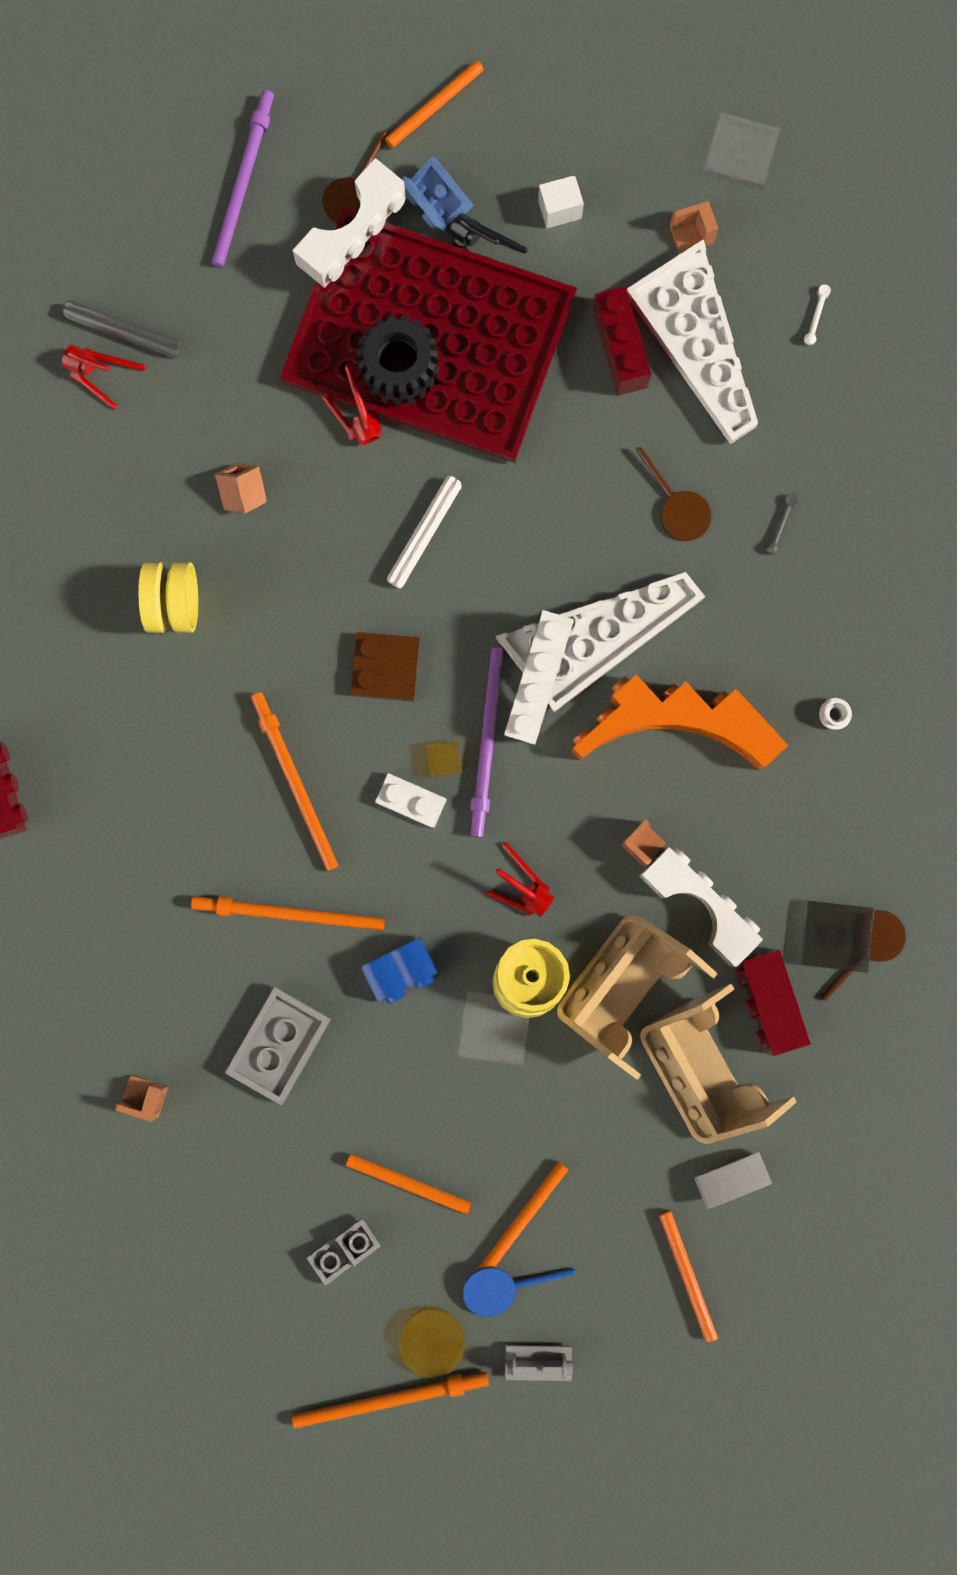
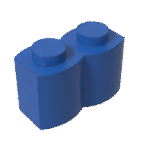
[361,937,438,1004]

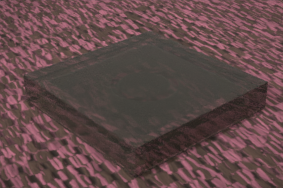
[801,901,874,973]

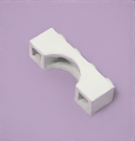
[292,158,406,288]
[504,610,574,744]
[639,847,763,967]

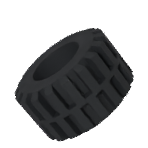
[357,315,438,406]

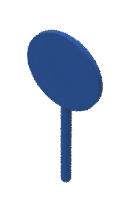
[463,1267,576,1317]

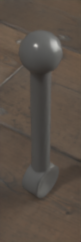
[765,494,797,555]

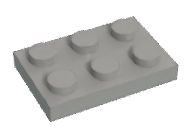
[225,986,332,1106]

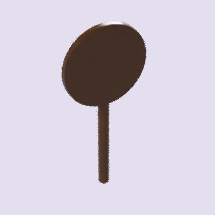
[322,130,387,224]
[636,447,711,541]
[821,910,906,1001]

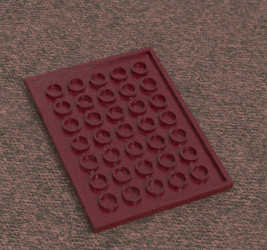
[279,208,577,463]

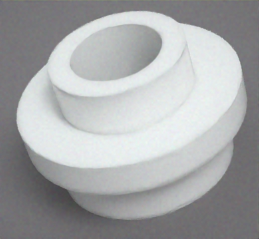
[819,698,852,730]

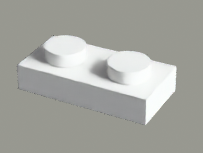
[375,773,447,829]

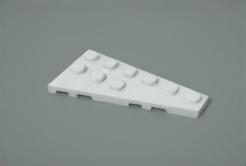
[627,240,758,444]
[496,572,705,713]

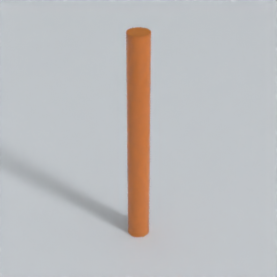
[385,60,484,149]
[345,1154,472,1215]
[479,1161,569,1269]
[659,1210,718,1343]

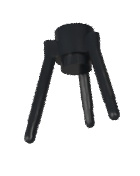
[449,213,528,253]

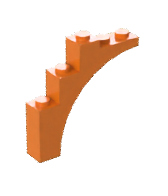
[571,675,789,770]

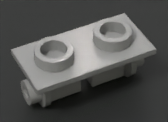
[505,1345,573,1381]

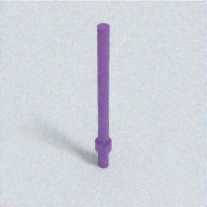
[211,90,274,268]
[470,647,504,838]

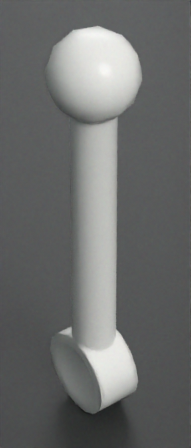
[804,285,831,345]

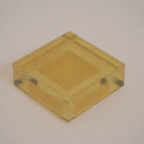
[426,741,462,778]

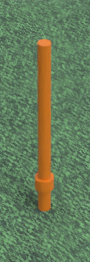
[250,692,339,872]
[191,896,385,931]
[292,1372,489,1428]

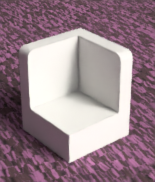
[538,176,584,229]

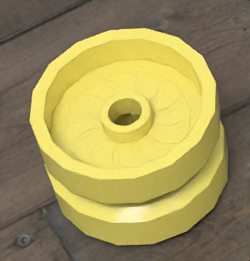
[139,562,198,633]
[492,939,570,1018]

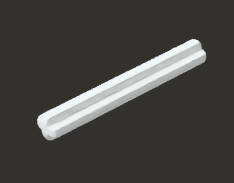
[387,476,461,588]

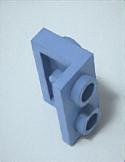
[401,156,474,232]

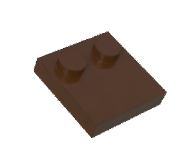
[350,632,420,702]

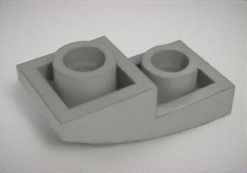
[694,1152,772,1209]
[306,1218,381,1286]

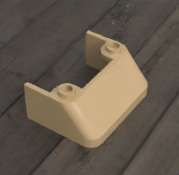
[557,914,718,1080]
[640,984,797,1144]

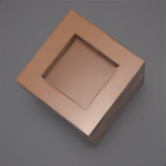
[669,201,719,254]
[215,463,267,514]
[620,820,666,867]
[115,1075,169,1122]

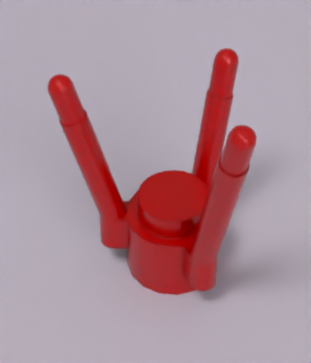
[62,345,146,409]
[321,365,382,446]
[487,842,555,917]

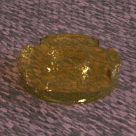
[399,1307,465,1378]

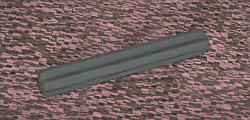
[63,300,182,358]

